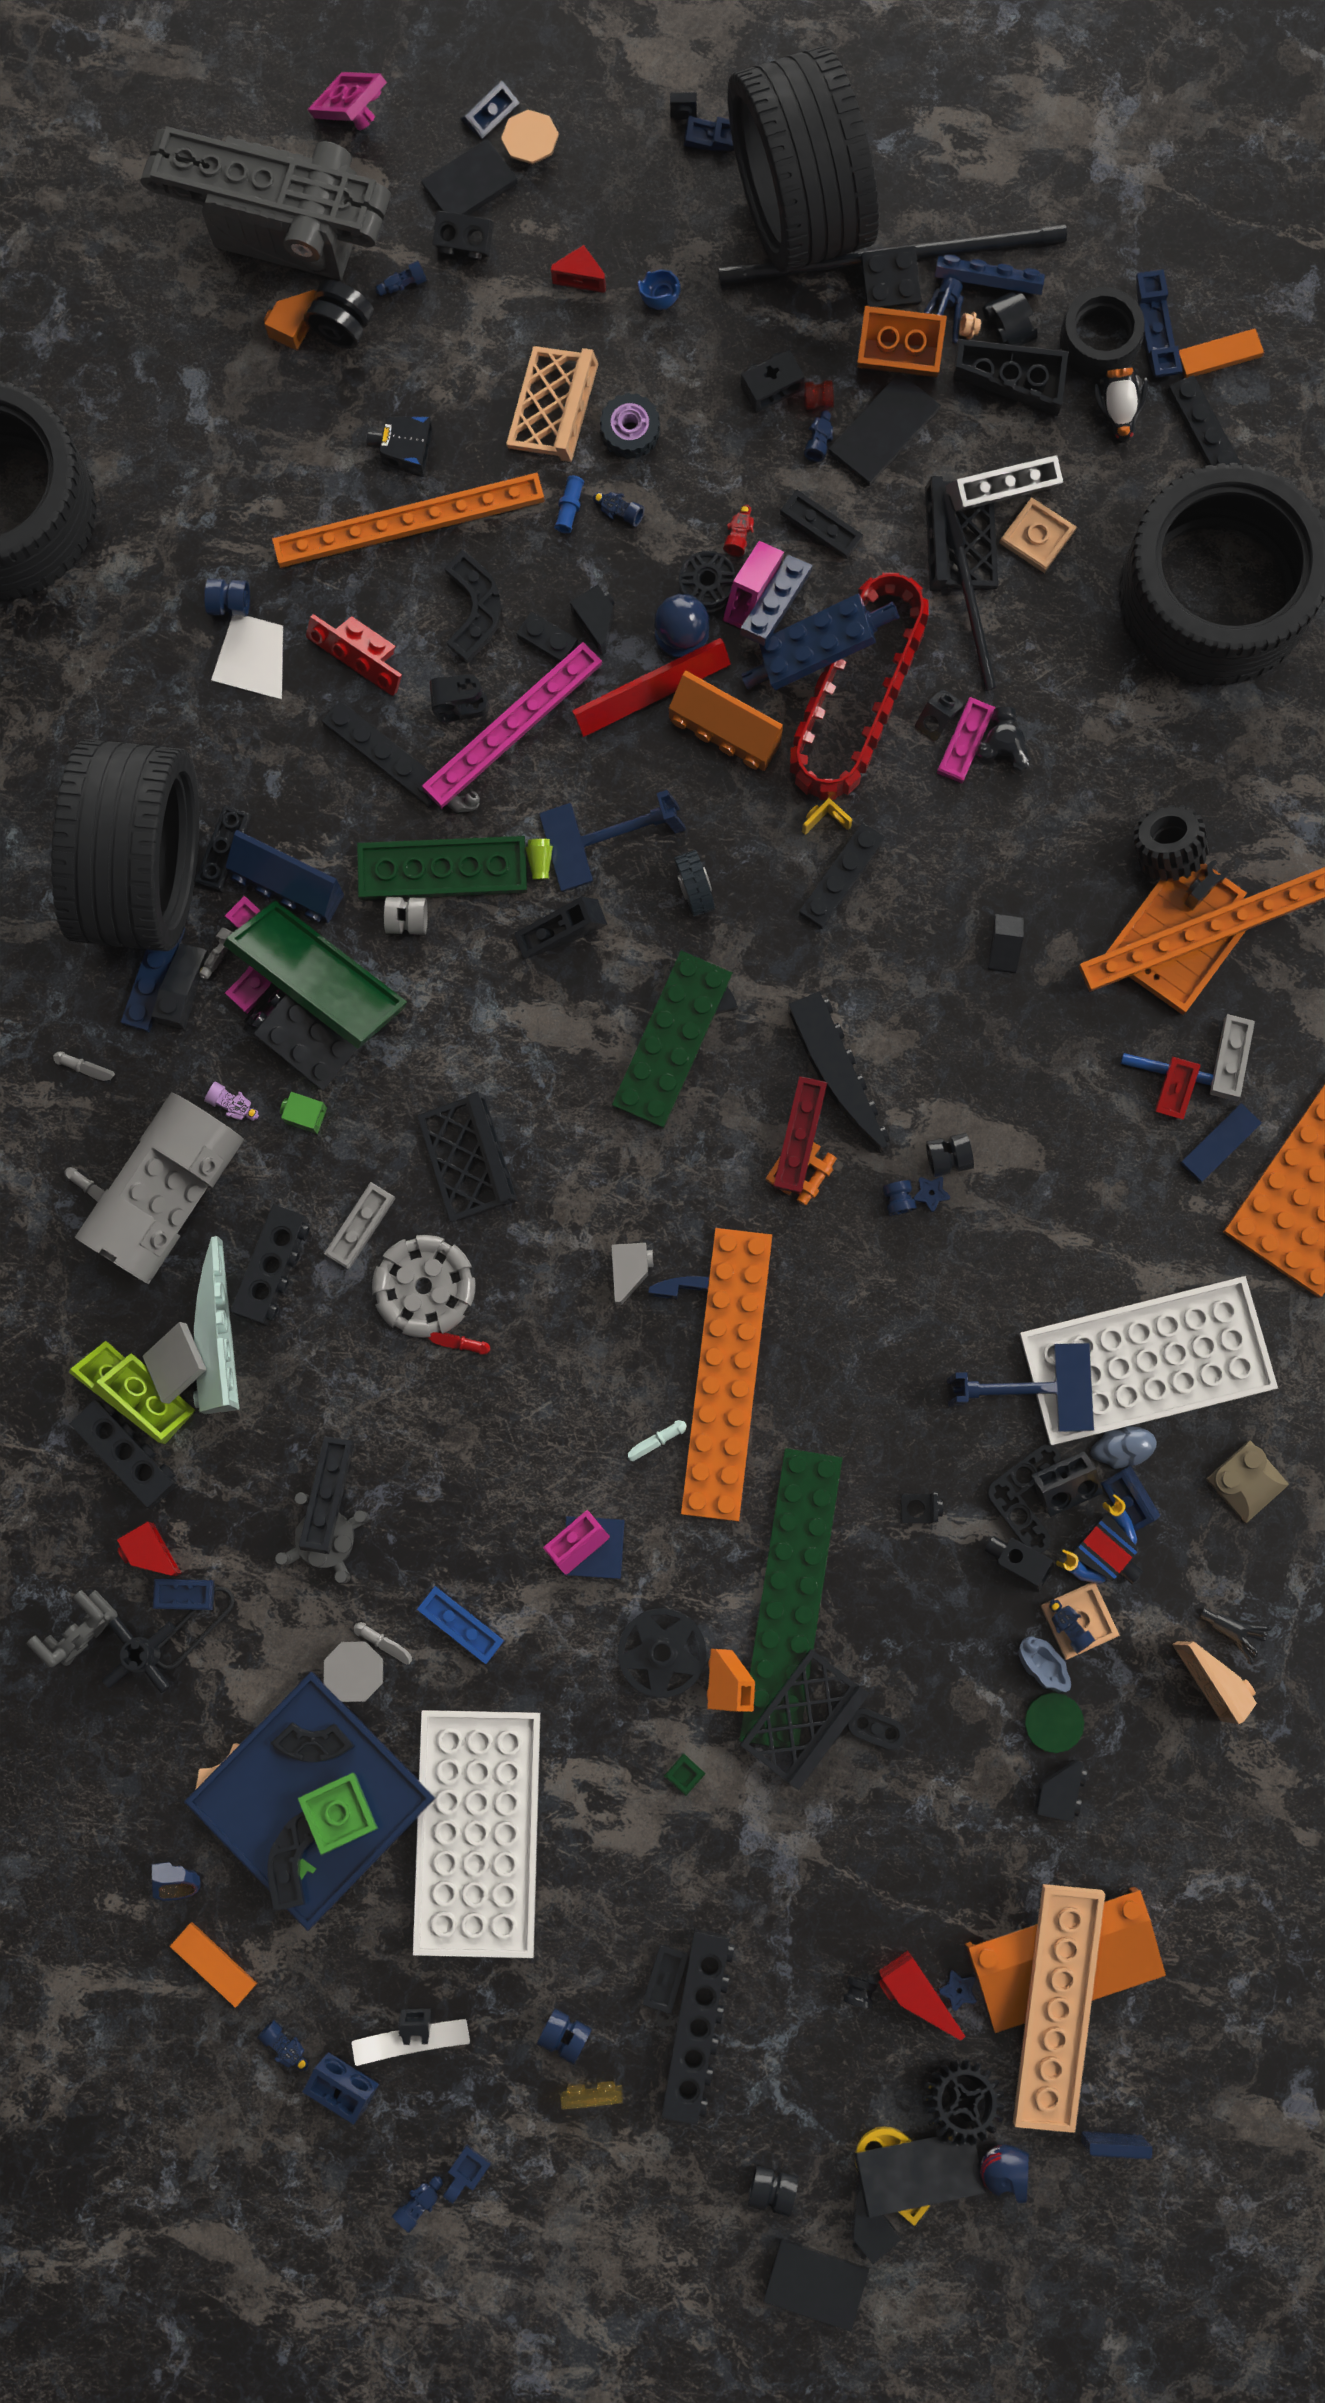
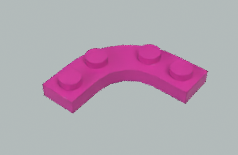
[225,896,274,1014]

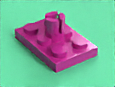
[308,72,387,130]

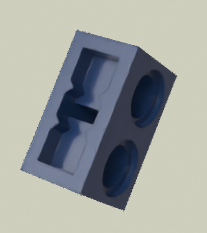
[303,2052,379,2125]

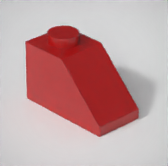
[117,1522,181,1576]

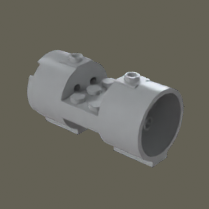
[75,1092,244,1284]

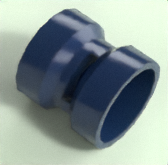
[882,1180,917,1216]

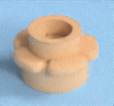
[959,312,981,340]

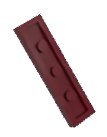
[773,1076,827,1194]

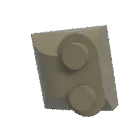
[1205,1440,1289,1523]

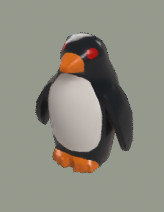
[1095,368,1148,441]

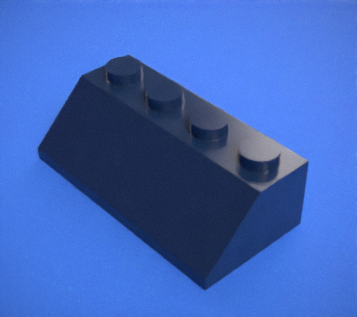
[226,830,344,924]

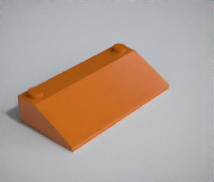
[965,1887,1166,2033]

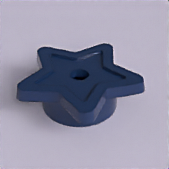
[913,1177,950,1212]
[938,1971,977,2011]

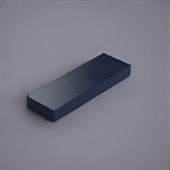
[1180,1103,1262,1183]

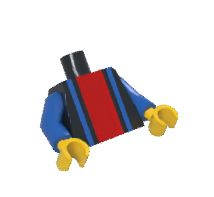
[1056,1495,1143,1584]

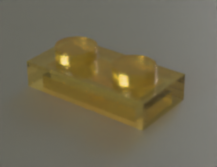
[561,2081,623,2110]

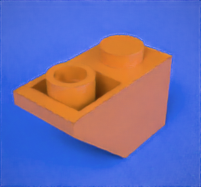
[707,1649,755,1712]

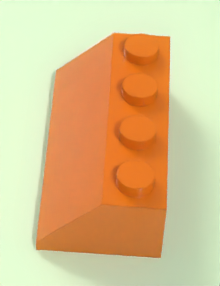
[669,671,783,771]

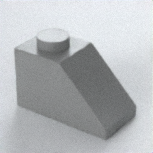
[612,1243,654,1306]

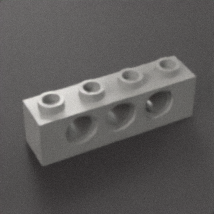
[945,455,1063,512]

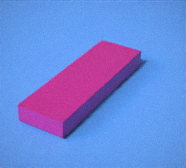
[937,697,995,784]

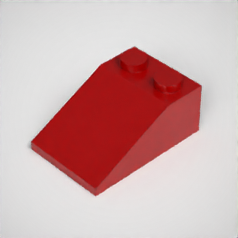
[878,1951,965,2040]

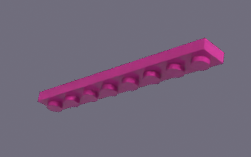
[422,642,602,809]

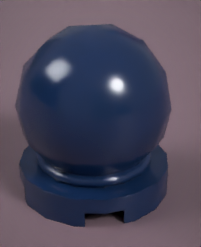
[654,594,709,660]

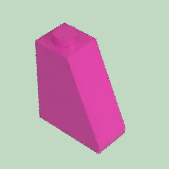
[723,541,784,628]

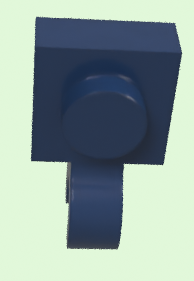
[443,2145,491,2204]

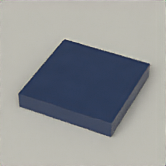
[562,1516,625,1579]
[1081,2131,1152,2159]

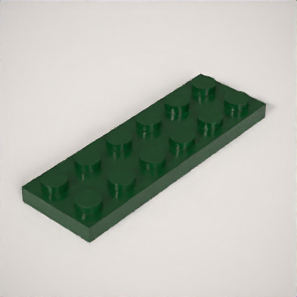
[357,836,527,900]
[612,950,733,1128]

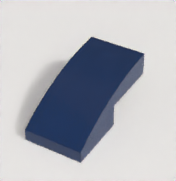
[683,116,734,151]
[648,1276,709,1300]

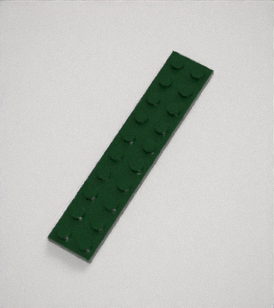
[739,1448,843,1751]

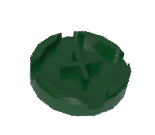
[1024,1693,1084,1753]

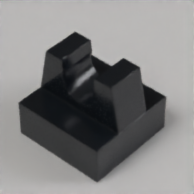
[398,2009,432,2045]

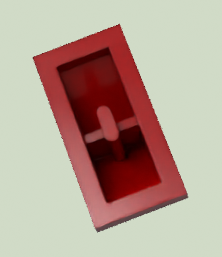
[551,245,606,293]

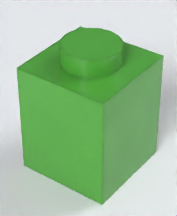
[280,1092,327,1134]

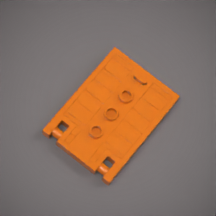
[1105,864,1247,1016]

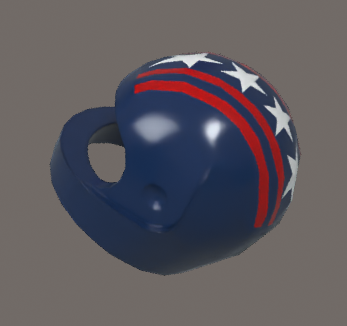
[980,2144,1029,2204]

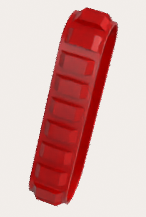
[790,573,929,800]

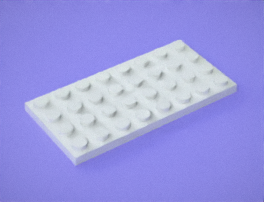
[1019,1276,1278,1446]
[413,1710,541,1958]

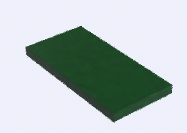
[223,900,407,1049]

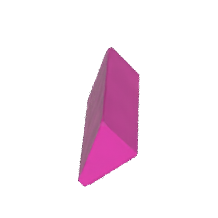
[543,1510,610,1574]

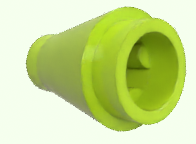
[525,839,553,880]

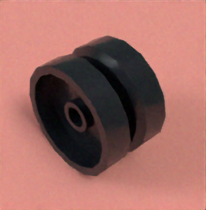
[304,280,374,349]

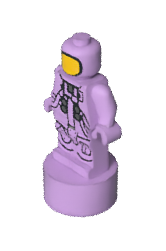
[204,1082,259,1121]

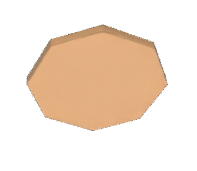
[501,110,559,164]

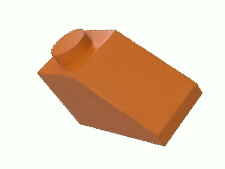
[264,290,316,350]

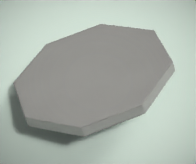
[324,1642,383,1702]

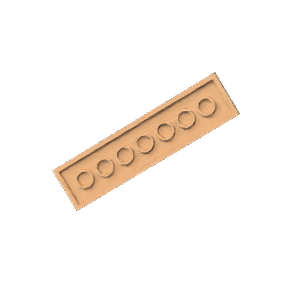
[1013,1884,1105,2133]

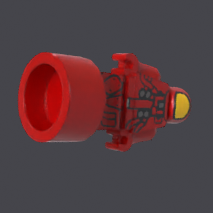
[723,505,754,557]

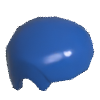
[638,269,681,310]

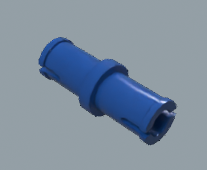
[555,476,584,533]

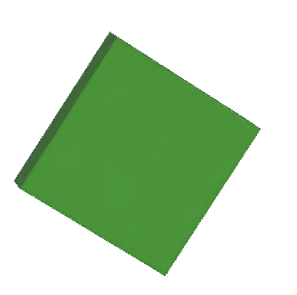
[298,1773,378,1855]

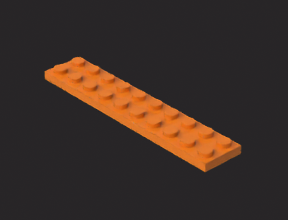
[681,1228,772,1522]

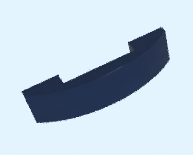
[1136,269,1183,378]

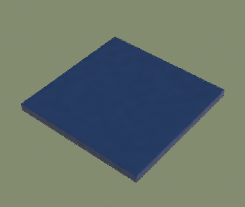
[184,1672,436,1931]

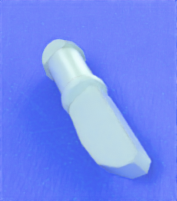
[628,1420,687,1461]

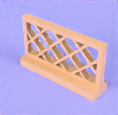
[506,346,598,462]

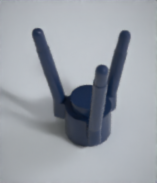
[923,277,964,343]

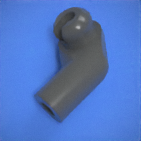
[446,791,480,813]

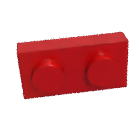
[1155,1056,1201,1120]

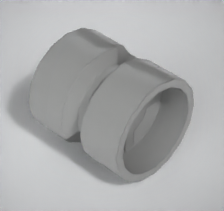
[384,897,428,935]

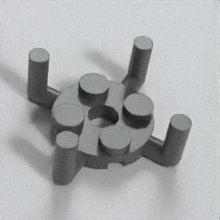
[275,1492,369,1583]
[26,1590,118,1667]

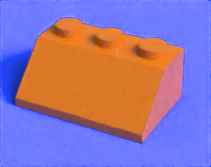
[857,306,947,377]

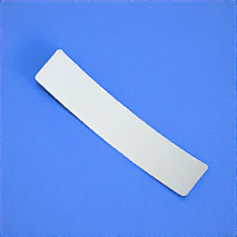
[352,2019,470,2066]

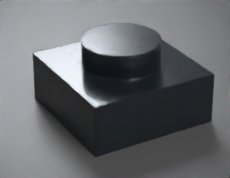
[670,92,697,119]

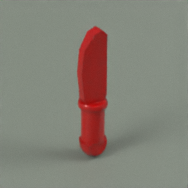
[428,1332,490,1355]

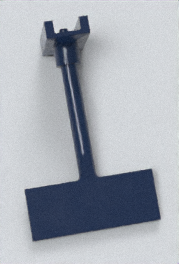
[539,790,686,892]
[947,1343,1094,1432]

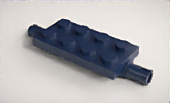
[741,593,900,690]

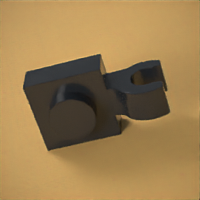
[1184,860,1229,911]

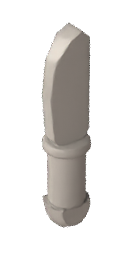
[53,1052,115,1081]
[64,1167,105,1202]
[354,1622,412,1665]

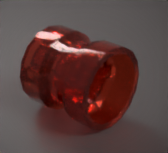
[804,380,834,410]

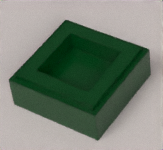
[664,1753,706,1796]

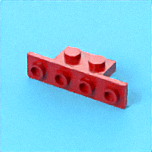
[306,614,402,696]

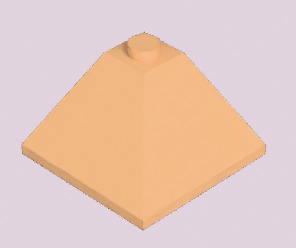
[1172,1641,1257,1724]

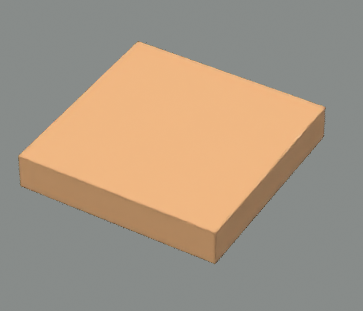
[1000,497,1077,573]
[1040,1582,1120,1660]

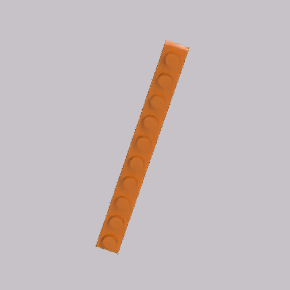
[272,472,545,568]
[1078,867,1325,992]

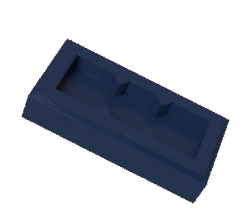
[153,1579,215,1610]

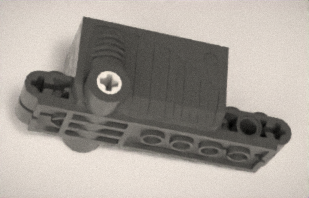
[140,126,391,280]

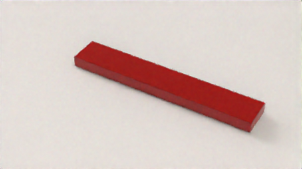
[572,638,731,737]

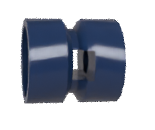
[205,579,250,617]
[536,2008,592,2065]

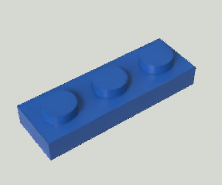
[417,1586,505,1664]

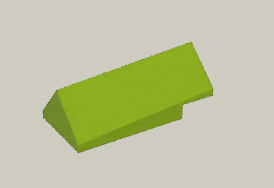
[69,1341,195,1444]

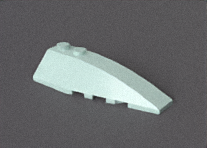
[193,1236,239,1414]

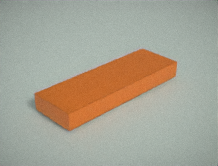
[1179,328,1264,379]
[170,1922,257,2008]

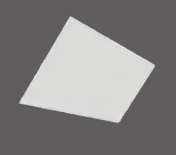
[211,616,283,699]

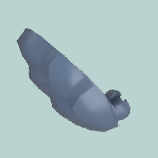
[1090,1426,1157,1469]
[1019,1636,1071,1693]

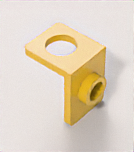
[802,798,852,835]

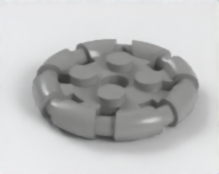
[372,1235,476,1338]

